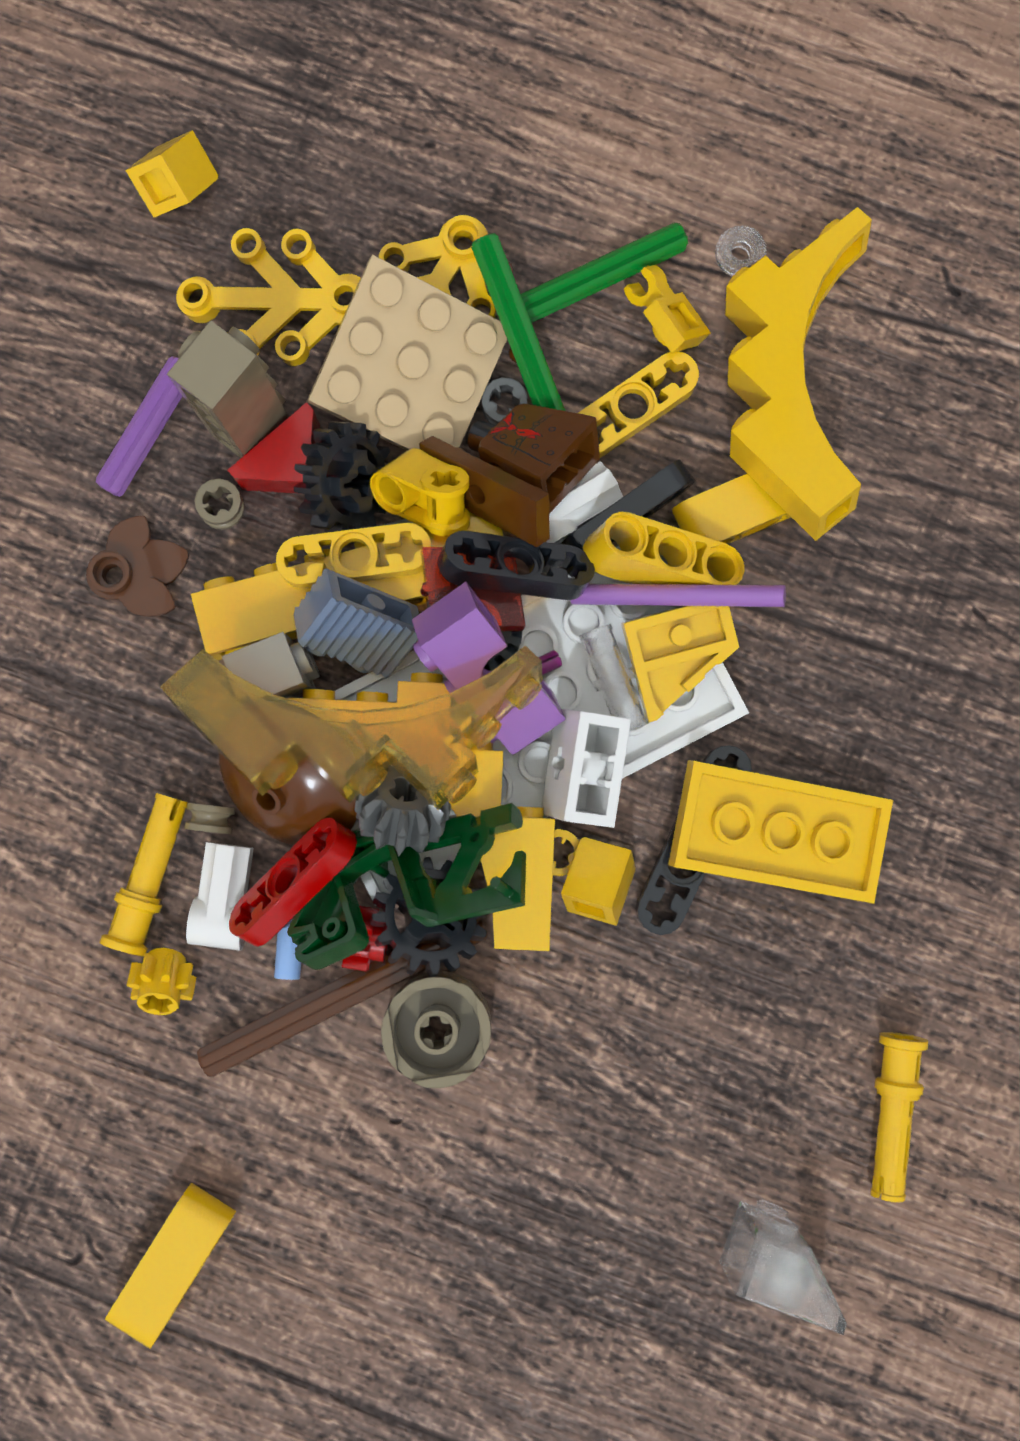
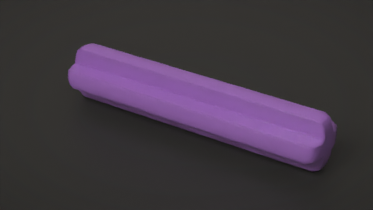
[96,356,182,497]

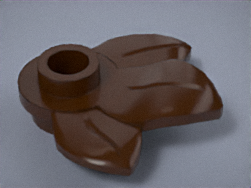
[86,516,189,617]

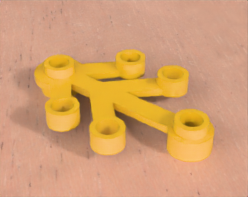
[379,215,496,318]
[176,228,361,366]

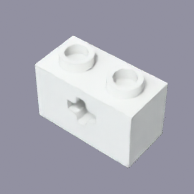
[541,709,631,828]

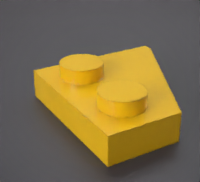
[621,606,739,722]

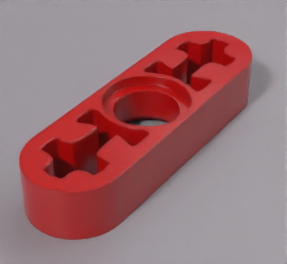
[229,818,357,947]

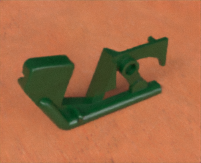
[287,803,526,970]

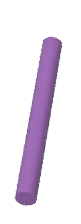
[570,584,786,607]

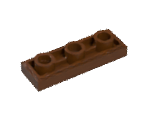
[419,436,550,547]

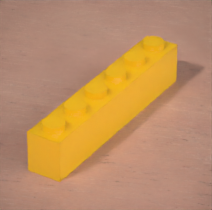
[191,512,513,661]

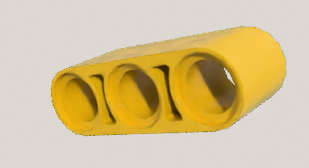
[672,474,791,544]
[583,512,745,585]
[105,1183,236,1349]

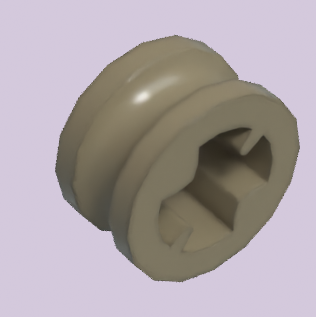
[194,478,245,530]
[184,803,235,834]

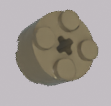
[381,971,492,1088]

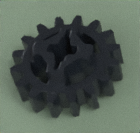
[293,421,390,533]
[370,857,489,977]

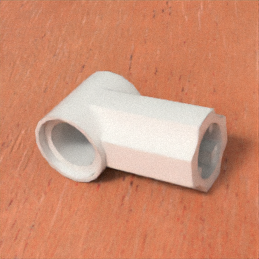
[546,461,623,544]
[186,842,254,951]

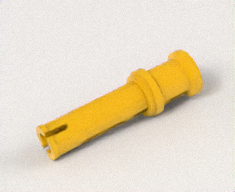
[99,793,188,956]
[870,1032,928,1202]

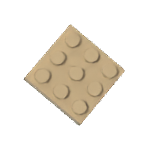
[306,254,507,451]

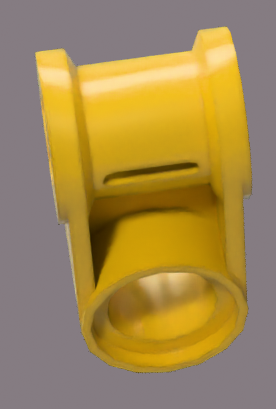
[370,448,470,537]

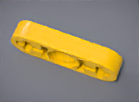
[578,351,699,458]
[276,523,432,589]

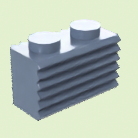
[294,569,419,679]

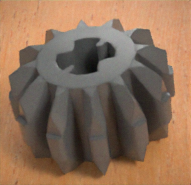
[354,760,451,856]

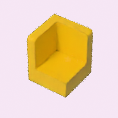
[125,130,218,218]
[561,837,636,926]

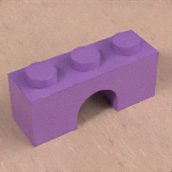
[411,582,566,755]

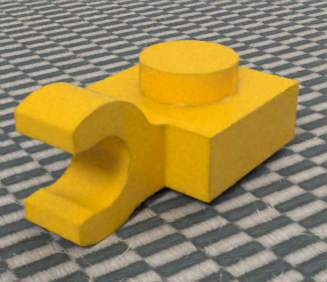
[624,265,711,353]

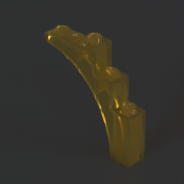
[160,646,543,810]

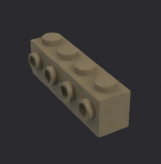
[167,320,289,459]

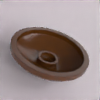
[219,703,363,846]

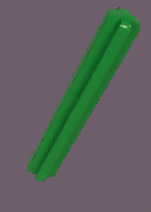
[521,222,688,323]
[471,233,565,411]

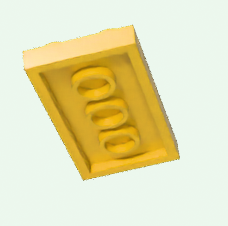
[668,760,893,904]

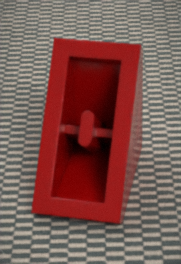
[227,402,320,494]

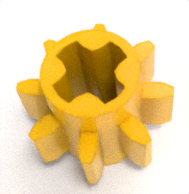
[126,948,197,1015]

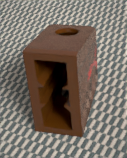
[468,403,600,514]

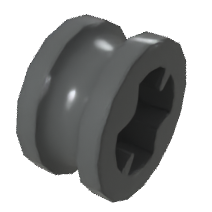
[482,378,528,425]

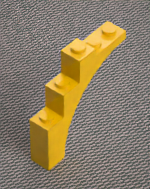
[725,207,872,541]
[288,672,555,951]

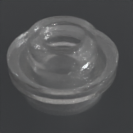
[715,226,767,276]

